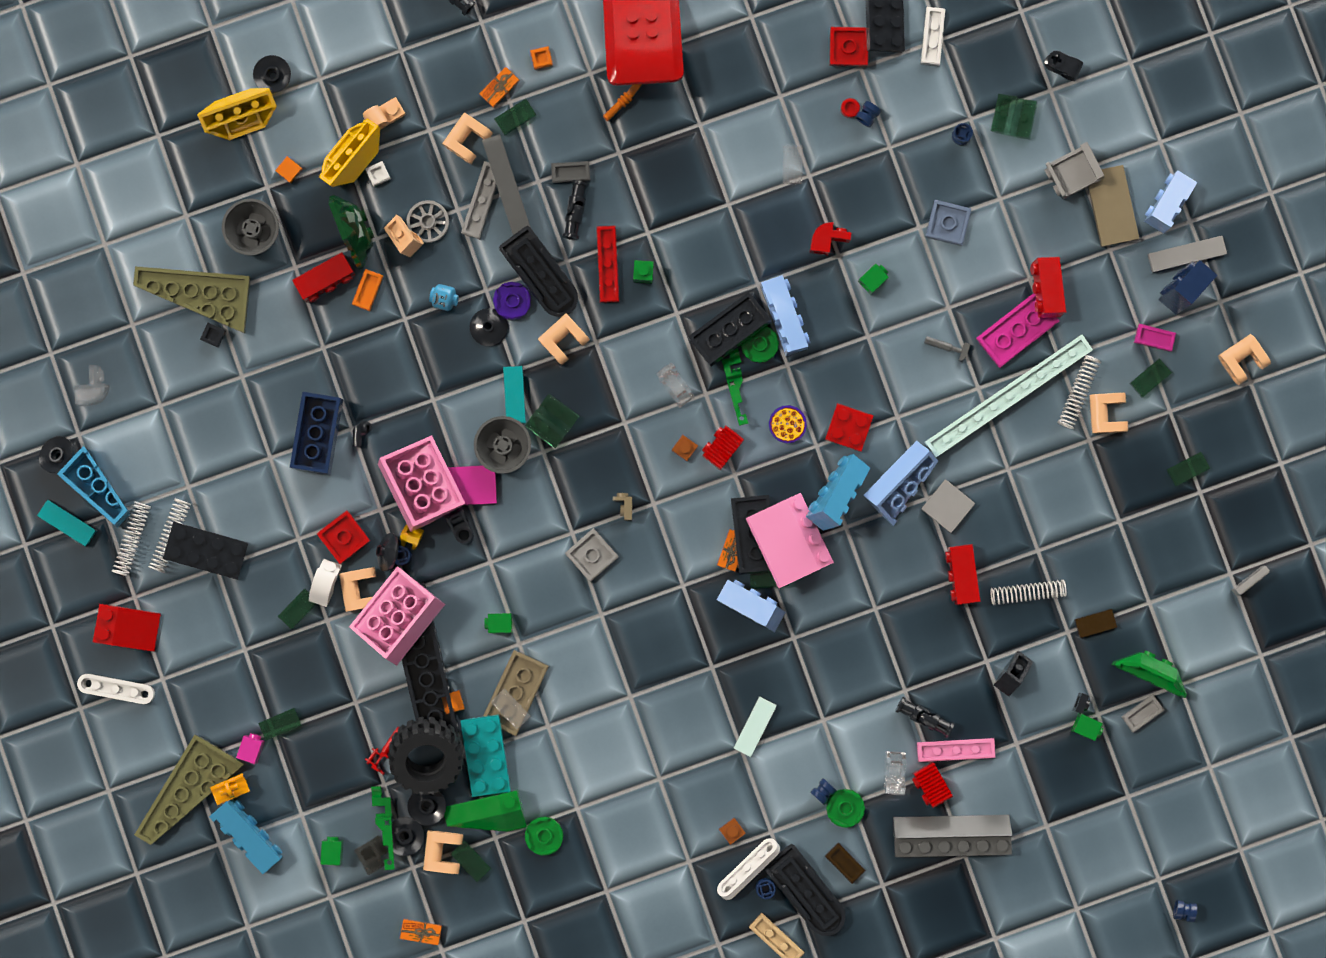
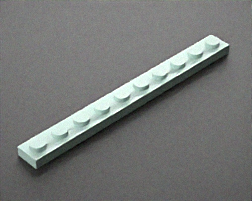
[924,335,1093,458]

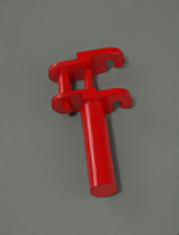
[365,726,399,775]

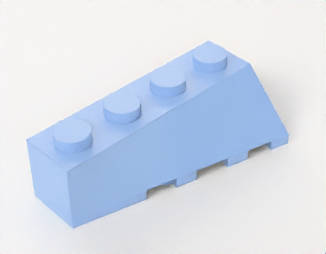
[760,275,810,356]
[863,441,938,526]

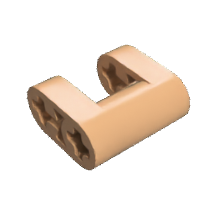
[442,113,493,164]
[538,314,590,365]
[1218,334,1271,385]
[1089,393,1128,434]
[339,567,376,612]
[423,830,463,874]

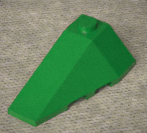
[444,789,527,832]

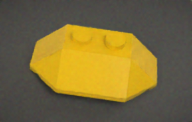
[197,88,277,140]
[319,118,380,187]

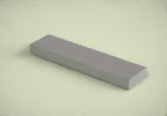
[461,161,497,240]
[1148,236,1227,273]

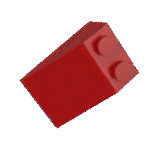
[93,604,161,651]

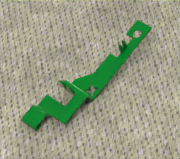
[722,348,748,426]
[371,786,395,870]

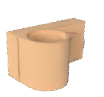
[363,97,406,130]
[384,215,424,257]

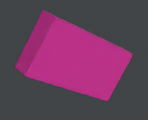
[1134,324,1176,352]

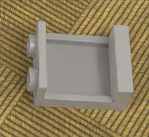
[1044,142,1105,199]

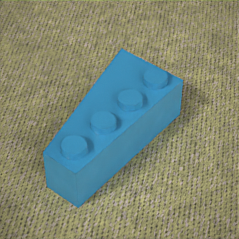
[57,446,130,528]
[806,454,870,531]
[209,799,283,874]

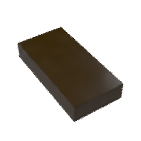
[1074,609,1117,638]
[825,843,866,884]

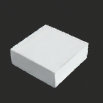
[365,161,391,187]

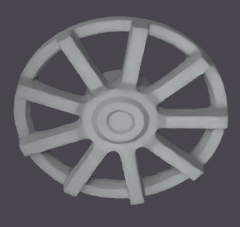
[406,200,449,243]

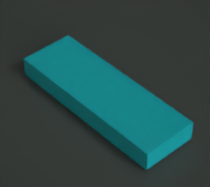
[503,366,526,424]
[37,500,97,547]

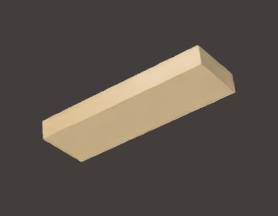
[749,912,805,958]

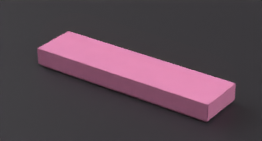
[917,738,996,762]

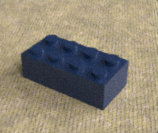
[1158,260,1217,315]
[289,392,343,475]

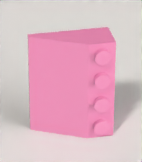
[378,436,465,532]
[746,493,834,588]
[349,566,445,666]

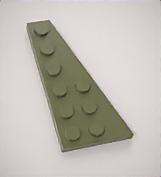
[133,266,250,334]
[134,734,245,845]

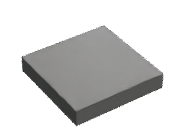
[921,479,975,533]
[565,528,619,582]

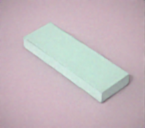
[734,696,777,757]

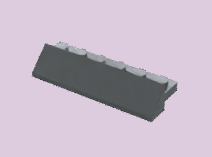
[893,815,1012,857]

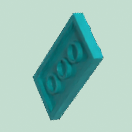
[461,714,511,797]

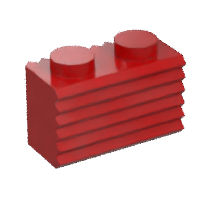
[702,426,744,470]
[912,762,953,808]

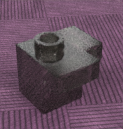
[353,835,388,875]

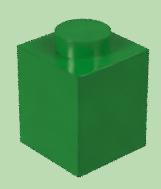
[633,260,654,284]
[858,264,889,295]
[484,613,512,633]
[1071,713,1103,741]
[320,836,344,865]

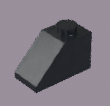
[994,651,1033,697]

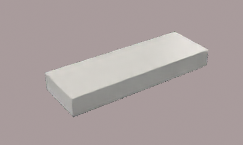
[920,7,945,66]

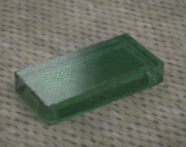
[494,99,536,136]
[1129,358,1172,398]
[1166,452,1210,486]
[278,588,316,630]
[258,708,302,741]
[451,840,491,882]

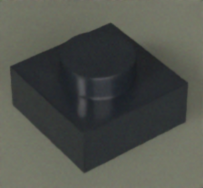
[200,323,226,348]
[1072,693,1090,714]

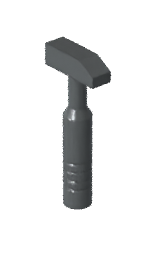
[924,336,970,362]

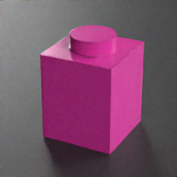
[236,733,265,764]

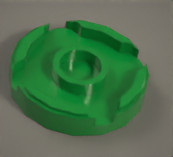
[741,326,779,363]
[826,789,865,828]
[525,817,563,856]

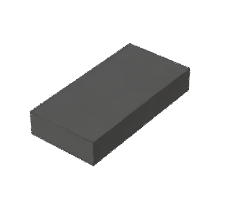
[551,161,590,183]

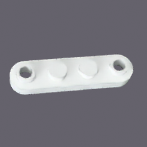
[77,674,155,704]
[717,838,780,900]

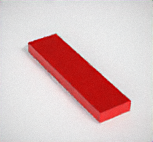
[597,226,619,303]

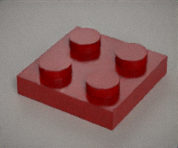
[829,27,868,67]
[825,403,874,452]
[316,510,371,564]

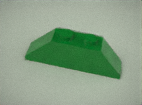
[1112,651,1187,698]

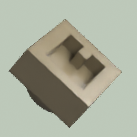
[613,493,632,521]

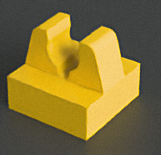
[399,525,424,550]

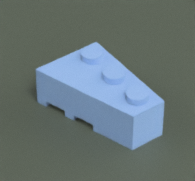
[1144,170,1197,234]
[717,580,786,632]

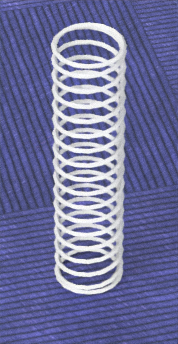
[1058,355,1101,429]
[148,498,191,573]
[112,502,151,576]
[990,580,1067,605]

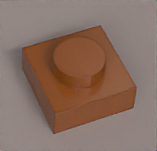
[671,435,698,461]
[719,818,746,845]

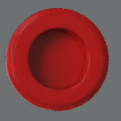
[841,98,860,118]

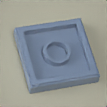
[925,200,971,246]

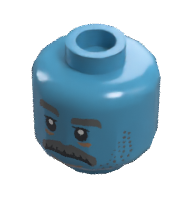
[429,284,459,311]

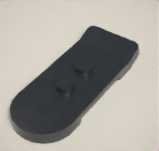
[499,226,578,317]
[764,844,846,936]

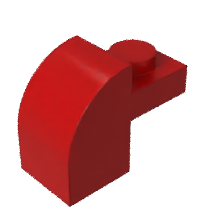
[810,222,852,255]

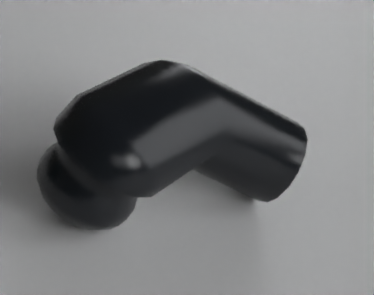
[352,421,372,447]

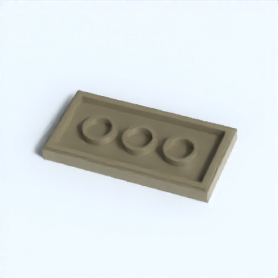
[1088,165,1139,247]
[483,650,549,736]

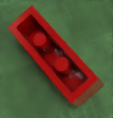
[292,252,356,303]
[1030,257,1066,318]
[945,544,981,605]

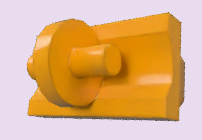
[210,773,250,805]

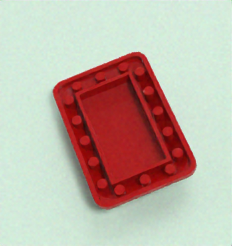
[603,0,684,86]

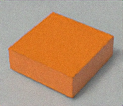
[530,46,553,70]
[275,156,302,184]
[441,690,465,714]

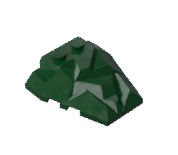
[329,195,375,270]

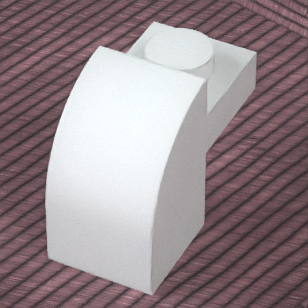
[309,559,342,607]

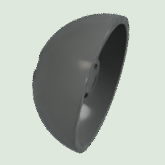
[222,199,279,256]
[474,416,531,473]

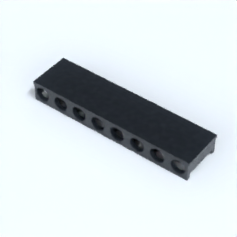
[402,581,460,732]

